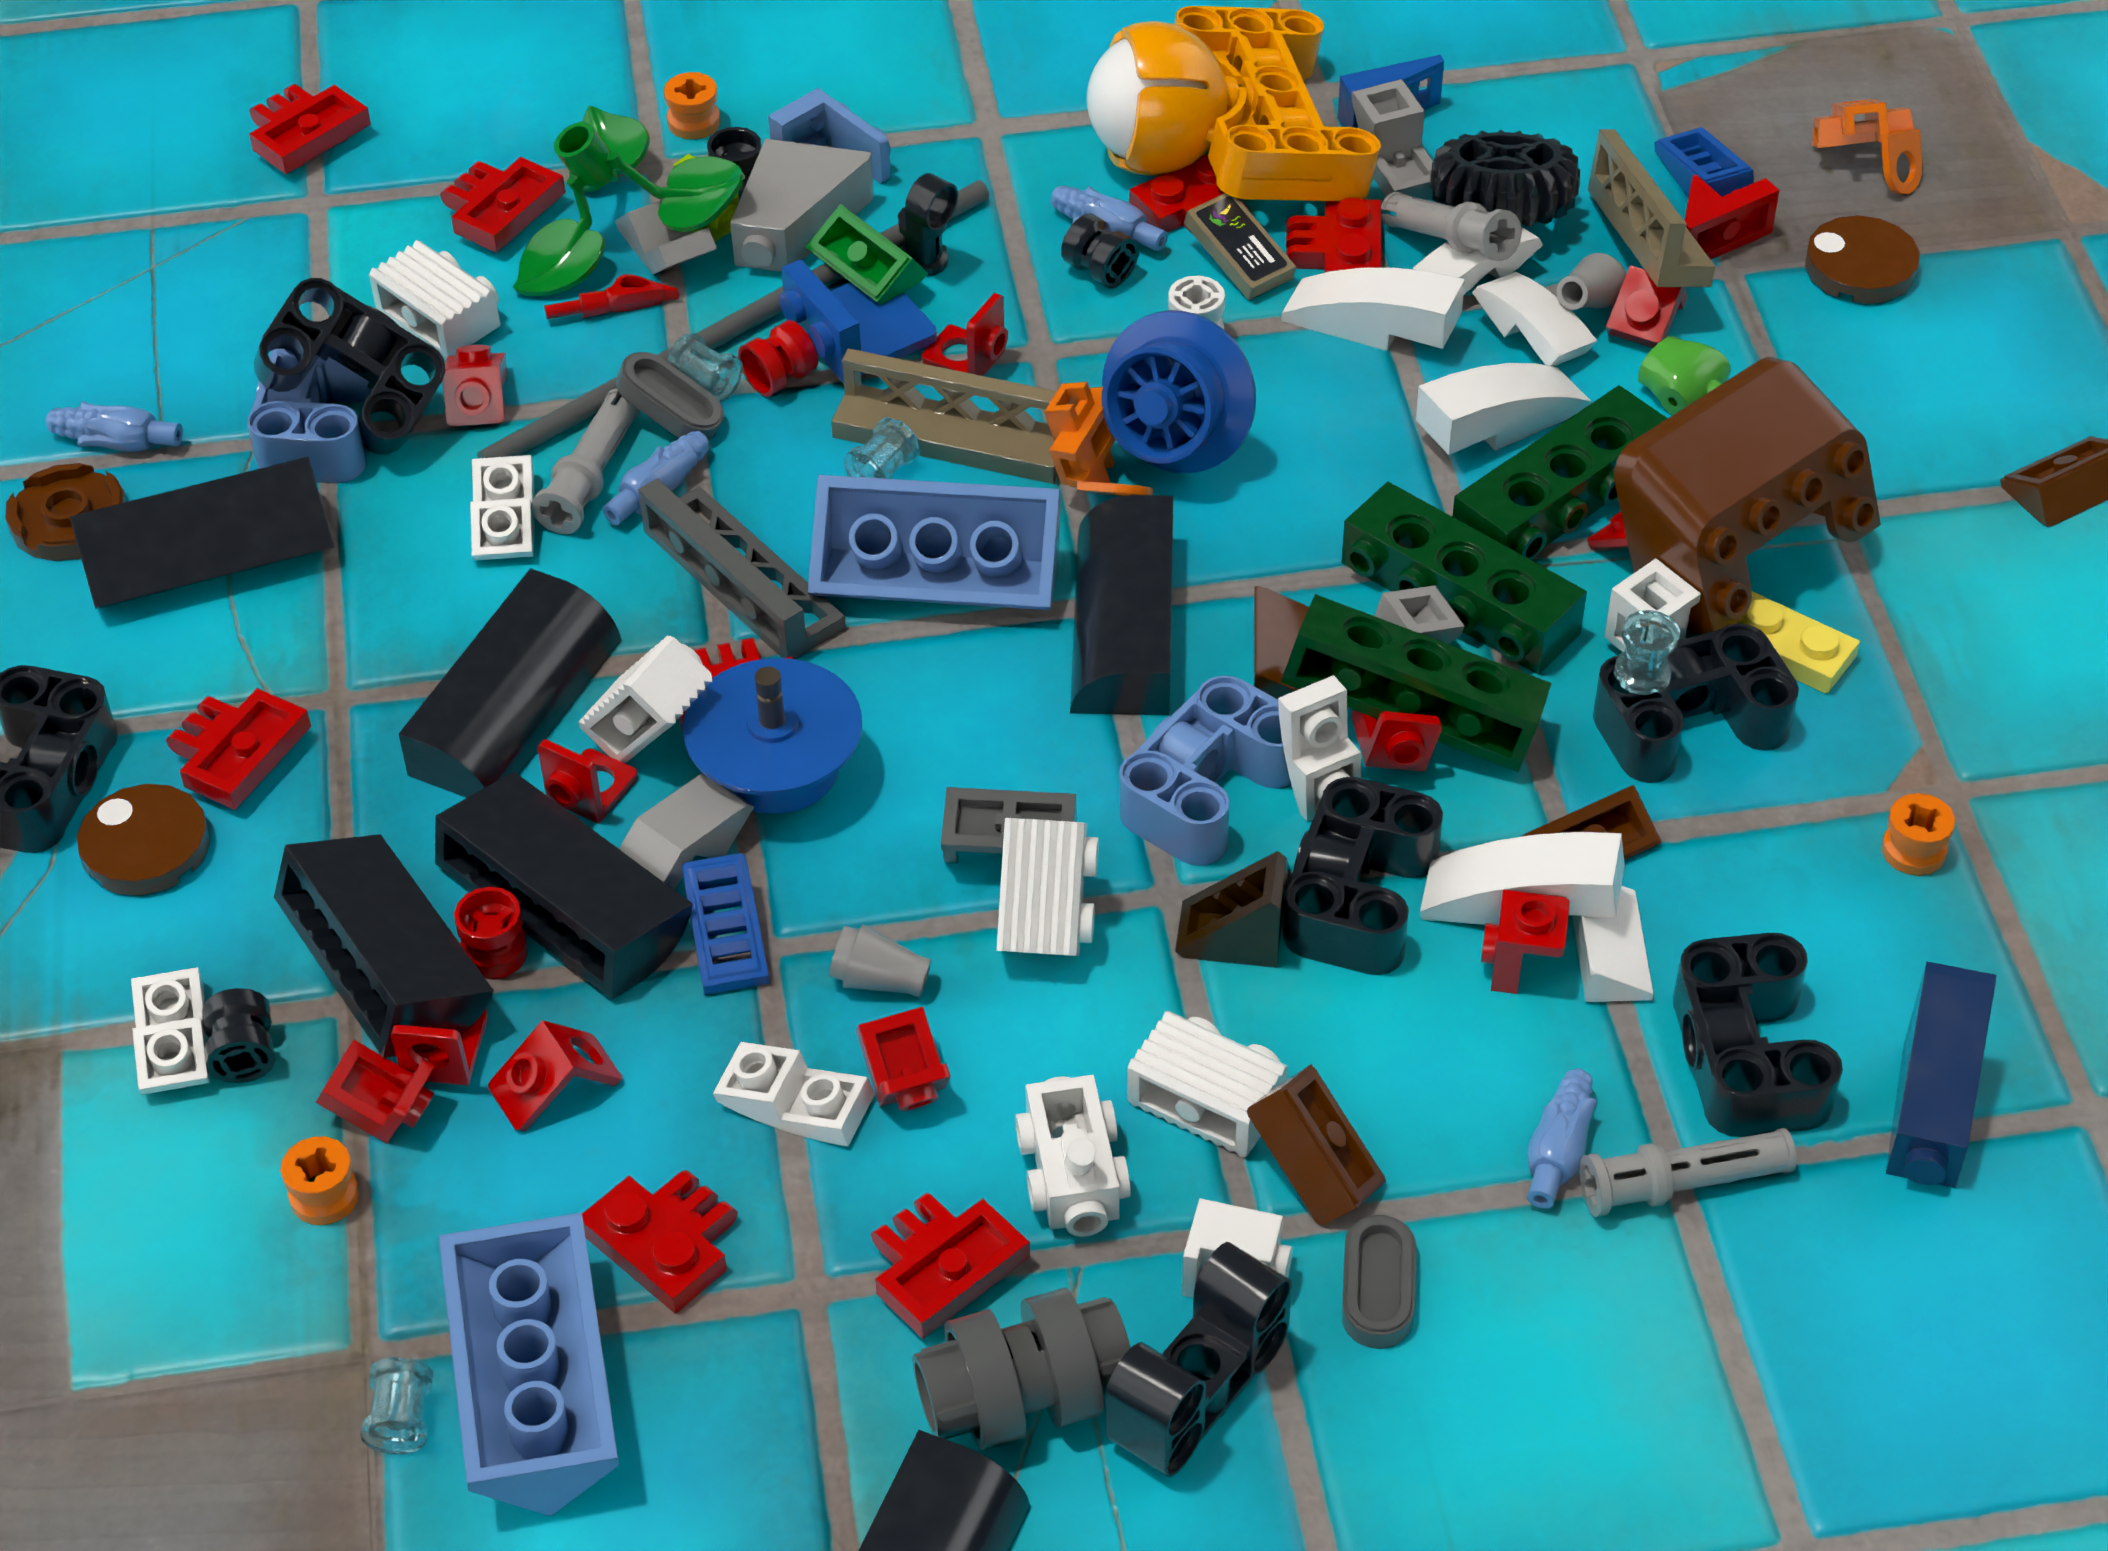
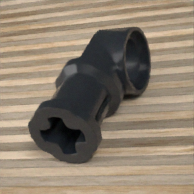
[897,173,959,276]

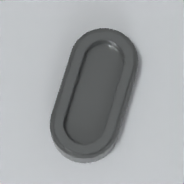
[616,352,724,441]
[1342,1215,1416,1349]

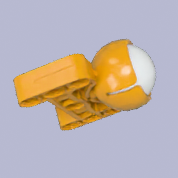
[1087,6,1381,201]

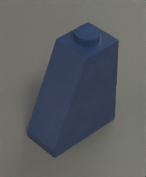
[1886,961,1997,1188]

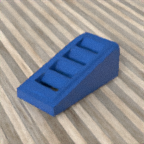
[1337,55,1444,128]
[1654,127,1754,198]
[682,853,770,995]

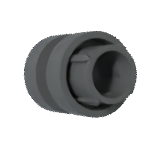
[912,1287,1131,1451]

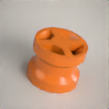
[664,72,721,140]
[1882,793,1955,876]
[280,1136,359,1225]

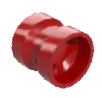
[738,320,818,397]
[454,887,528,979]

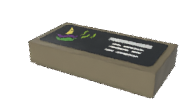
[1184,193,1296,301]

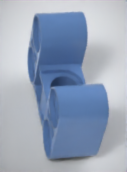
[247,349,372,483]
[1120,676,1291,866]

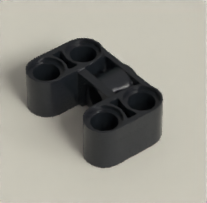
[254,278,445,454]
[1593,623,1799,783]
[0,665,118,853]
[1283,777,1443,975]
[1673,933,1843,1137]
[1106,1242,1292,1477]

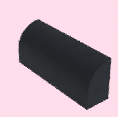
[69,457,335,609]
[1070,495,1173,715]
[399,568,621,798]
[435,771,693,1000]
[274,834,494,1058]
[858,1430,1030,1551]

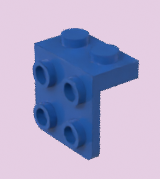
[779,259,937,383]

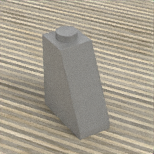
[730,139,874,272]

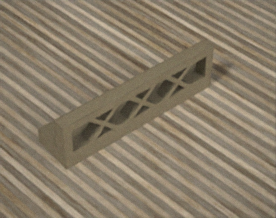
[1588,129,1716,287]
[831,348,1058,484]

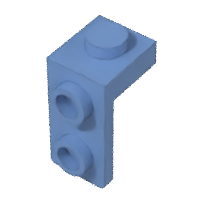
[768,88,891,184]

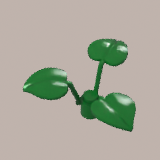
[513,106,745,296]

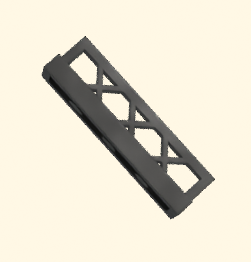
[638,478,846,659]

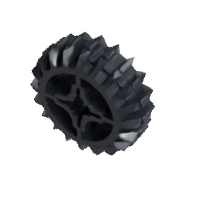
[1430,129,1580,227]

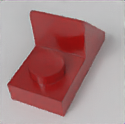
[1684,175,1780,260]

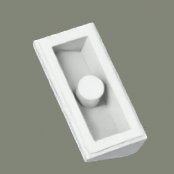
[1572,885,1653,1002]

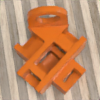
[1812,99,1922,195]
[1044,382,1154,496]

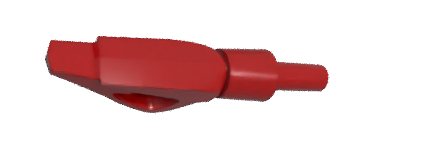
[544,274,680,320]

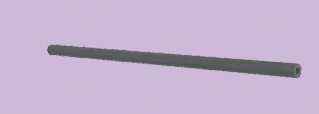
[477,180,989,459]

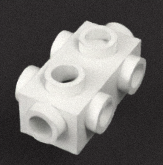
[1015,1074,1131,1237]

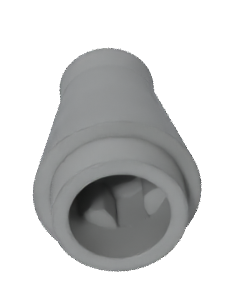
[1557,253,1626,310]
[829,924,932,997]

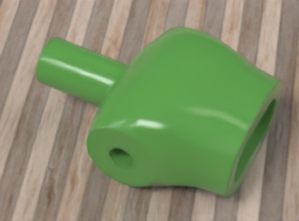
[1638,336,1731,415]

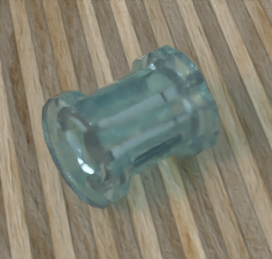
[667,333,743,403]
[844,417,921,479]
[1614,610,1680,695]
[360,1357,434,1454]

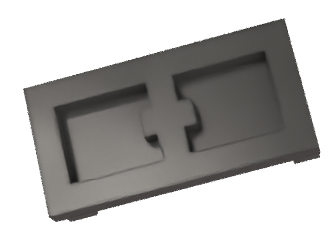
[941,787,1077,863]

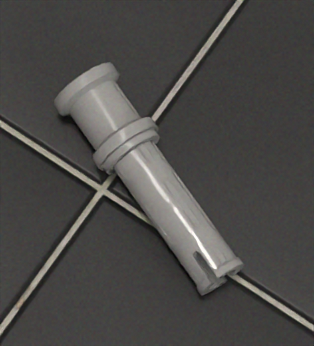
[1381,192,1522,261]
[531,388,640,534]
[1579,1128,1797,1217]

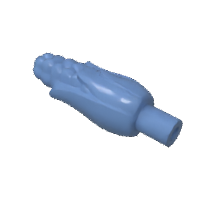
[1051,185,1168,252]
[46,401,183,452]
[602,431,709,525]
[1527,1068,1597,1209]

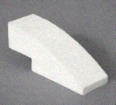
[1281,268,1465,351]
[1416,363,1591,455]
[1420,832,1625,925]

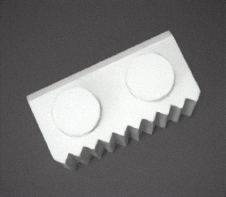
[369,240,500,360]
[578,635,712,763]
[996,818,1099,956]
[1127,1011,1288,1158]

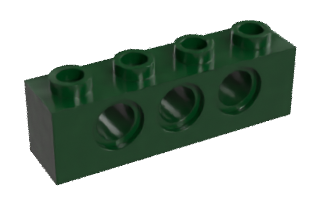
[1452,385,1668,560]
[1341,481,1587,675]
[1281,594,1552,772]

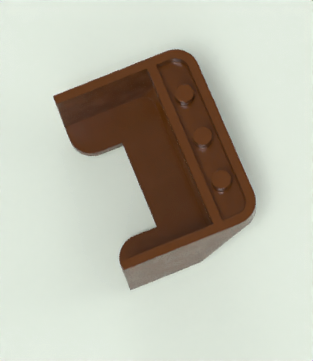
[1614,357,1881,635]

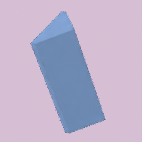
[807,475,1060,610]
[438,1212,619,1516]

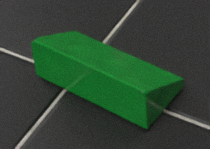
[805,204,928,305]

